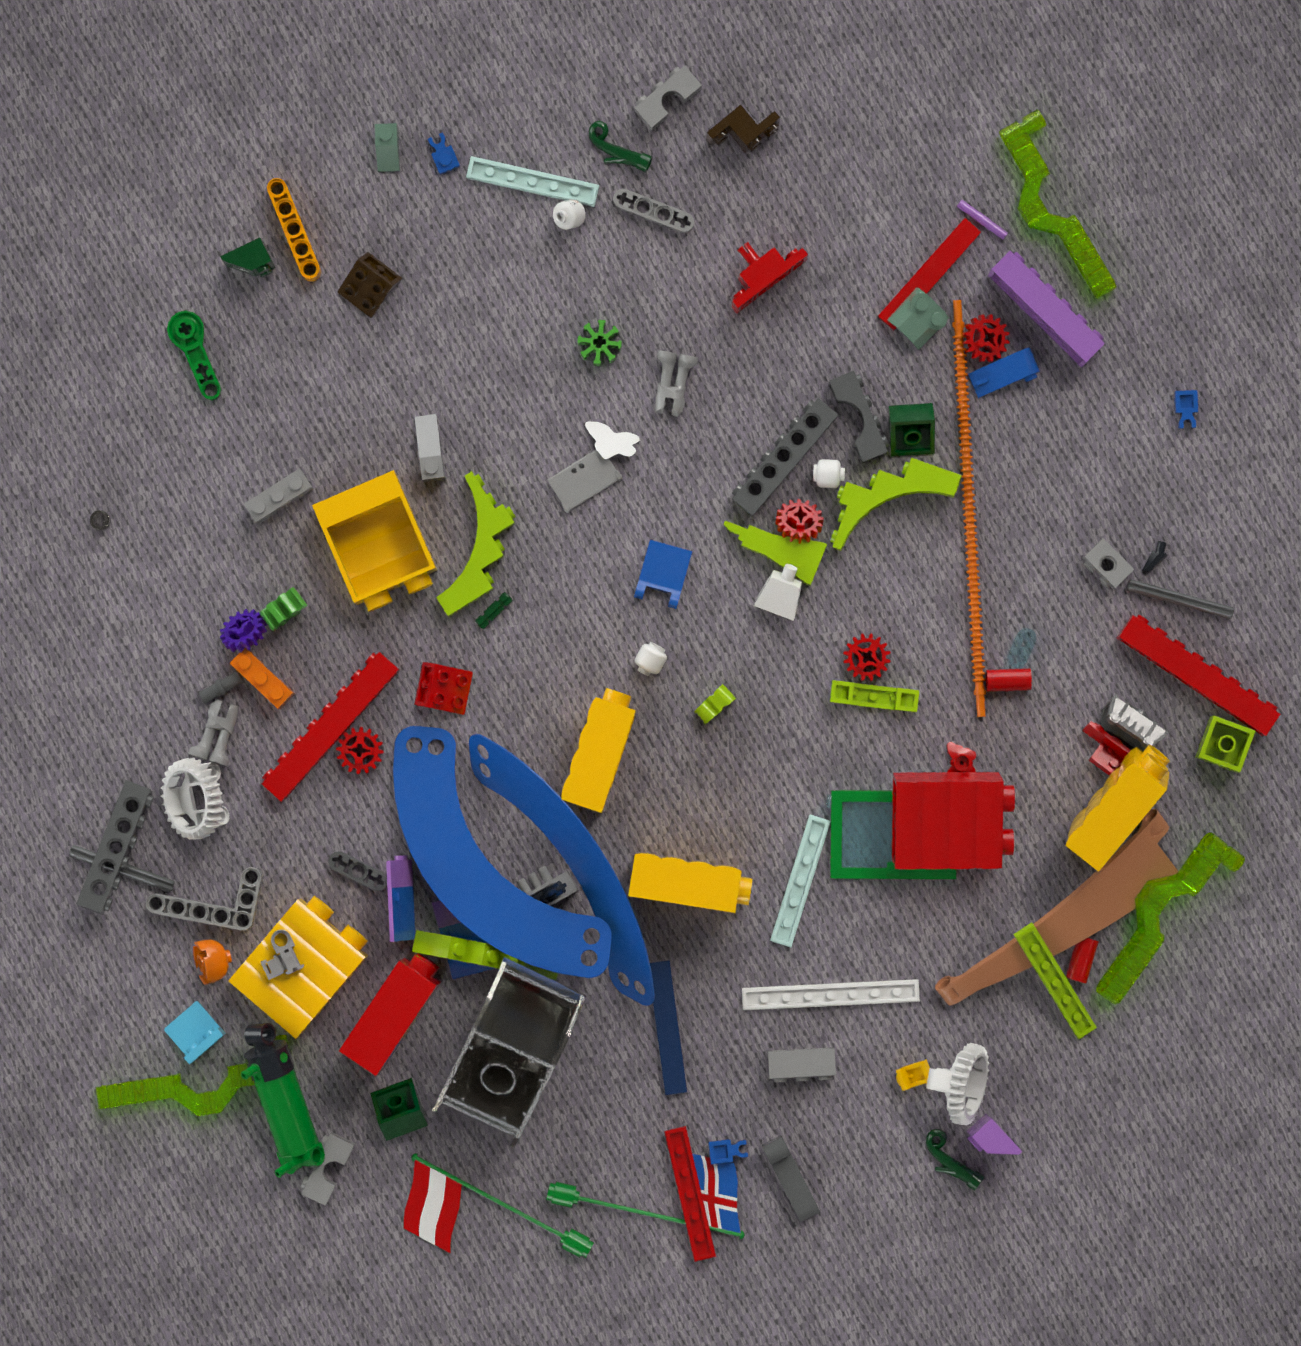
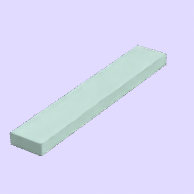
[466,156,599,207]
[770,814,831,947]

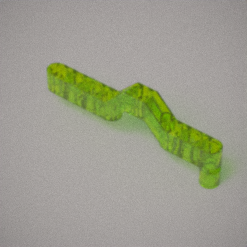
[999,109,1117,299]
[1096,832,1245,1004]
[95,1035,289,1116]

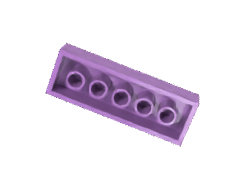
[988,251,1105,368]

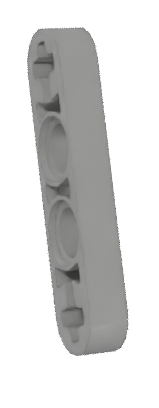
[613,189,694,233]

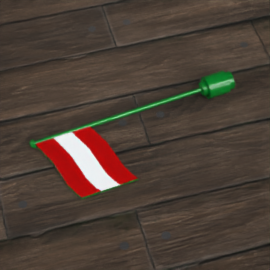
[403,1153,594,1258]

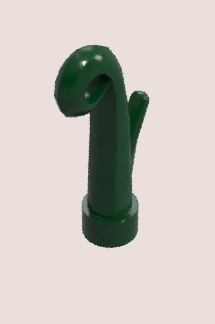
[588,121,653,173]
[926,1129,984,1191]

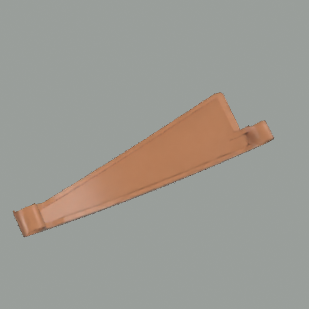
[935,809,1179,1006]

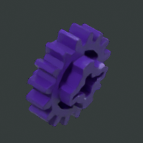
[220,609,267,653]

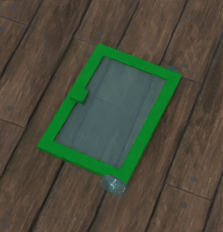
[826,790,957,879]

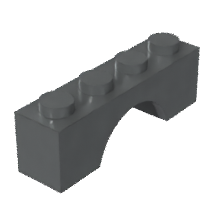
[829,371,889,464]

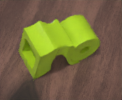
[694,684,736,725]

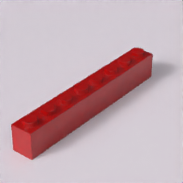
[1117,614,1281,736]
[262,652,400,802]

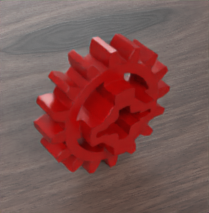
[962,314,1010,362]
[775,499,824,543]
[843,633,891,681]
[336,726,384,774]

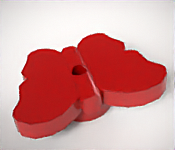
[946,742,976,772]

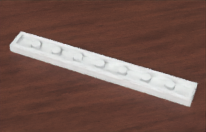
[742,979,920,1010]

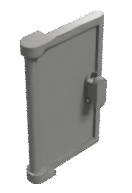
[547,449,623,514]

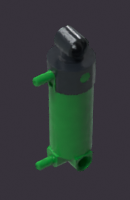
[241,1023,325,1178]

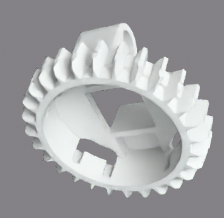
[160,758,229,840]
[926,1043,989,1125]

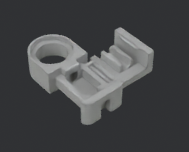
[260,930,304,980]

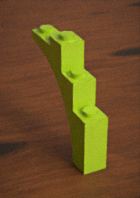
[830,458,962,552]
[436,471,516,617]
[412,930,558,980]

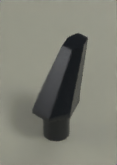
[1142,541,1167,572]

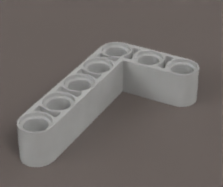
[146,867,263,930]

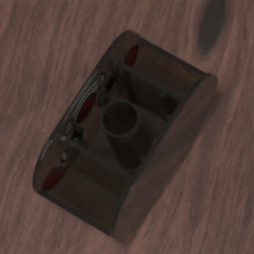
[431,957,586,1149]

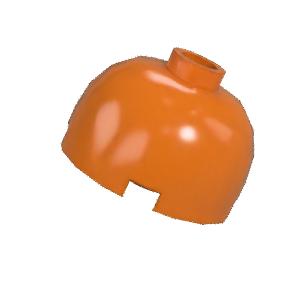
[193,939,232,985]

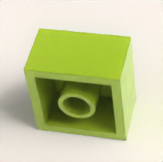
[1195,715,1255,773]

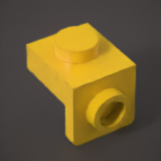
[896,1059,930,1091]

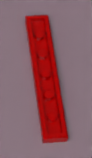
[878,218,981,331]
[664,1126,716,1262]

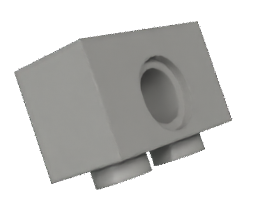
[1082,538,1134,589]

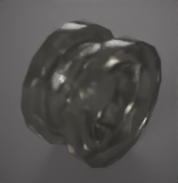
[90,510,111,530]

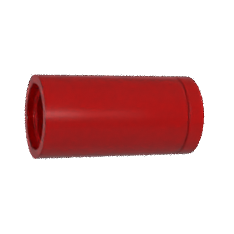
[986,668,1032,692]
[1066,938,1099,984]

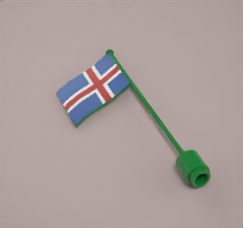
[546,1153,745,1239]

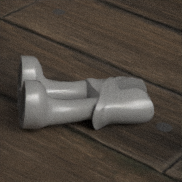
[655,350,698,417]
[188,699,239,767]

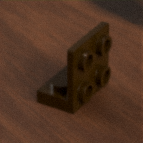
[337,252,403,318]

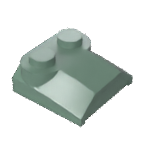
[887,288,949,350]

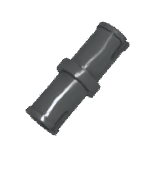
[199,670,244,704]

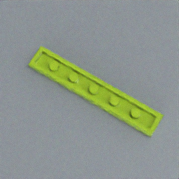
[1013,922,1097,1040]

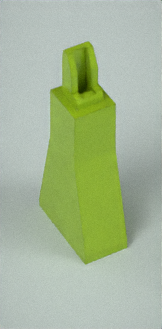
[723,521,827,586]

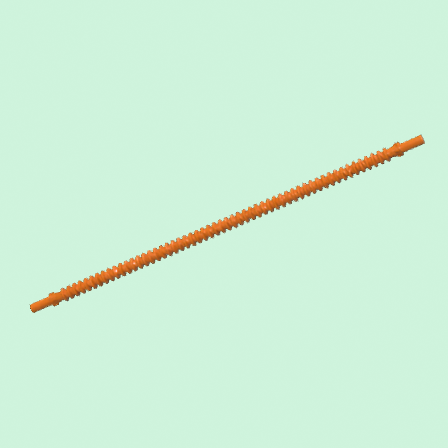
[952,300,986,717]

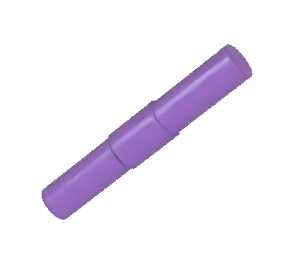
[957,200,1008,240]

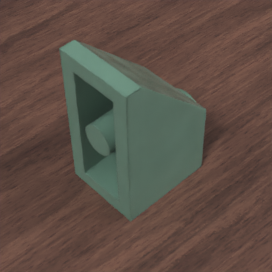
[375,123,400,172]

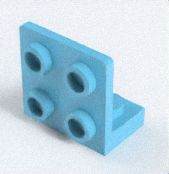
[164,1001,226,1064]

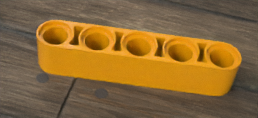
[267,178,321,282]

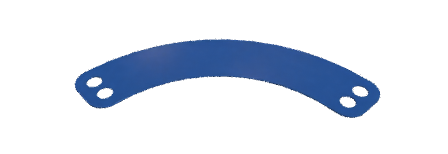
[393,726,612,978]
[469,734,655,1006]

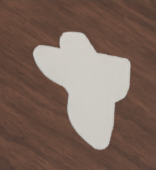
[585,422,640,459]

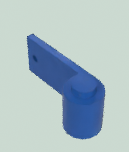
[968,347,1040,398]

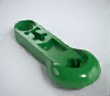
[167,311,222,400]

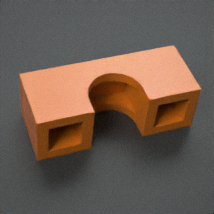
[230,648,295,709]

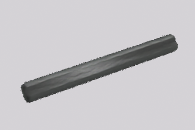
[1127,579,1234,619]
[69,845,175,892]

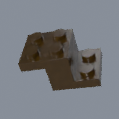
[706,104,780,153]

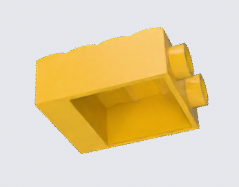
[312,470,438,612]
[561,688,636,813]
[1065,745,1170,872]
[628,853,753,913]
[228,895,368,1039]

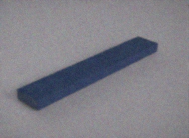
[650,960,687,1095]

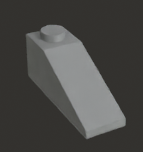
[415,414,445,482]

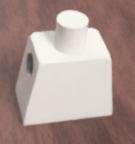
[754,564,802,620]

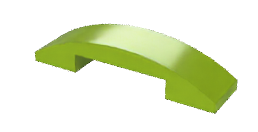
[830,680,920,712]

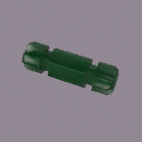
[475,592,513,629]

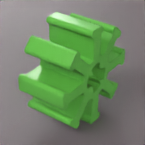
[577,320,622,366]
[259,587,308,631]

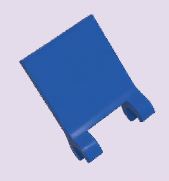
[634,540,692,609]

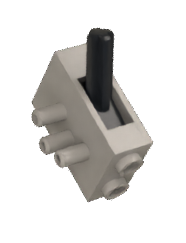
[517,866,579,906]

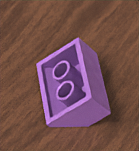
[967,1113,1022,1155]

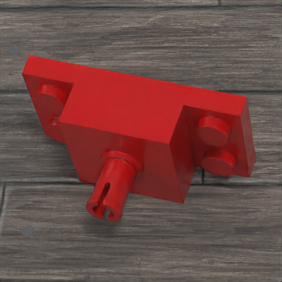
[732,242,808,314]

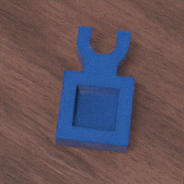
[428,132,460,175]
[1174,390,1198,429]
[708,1139,748,1164]

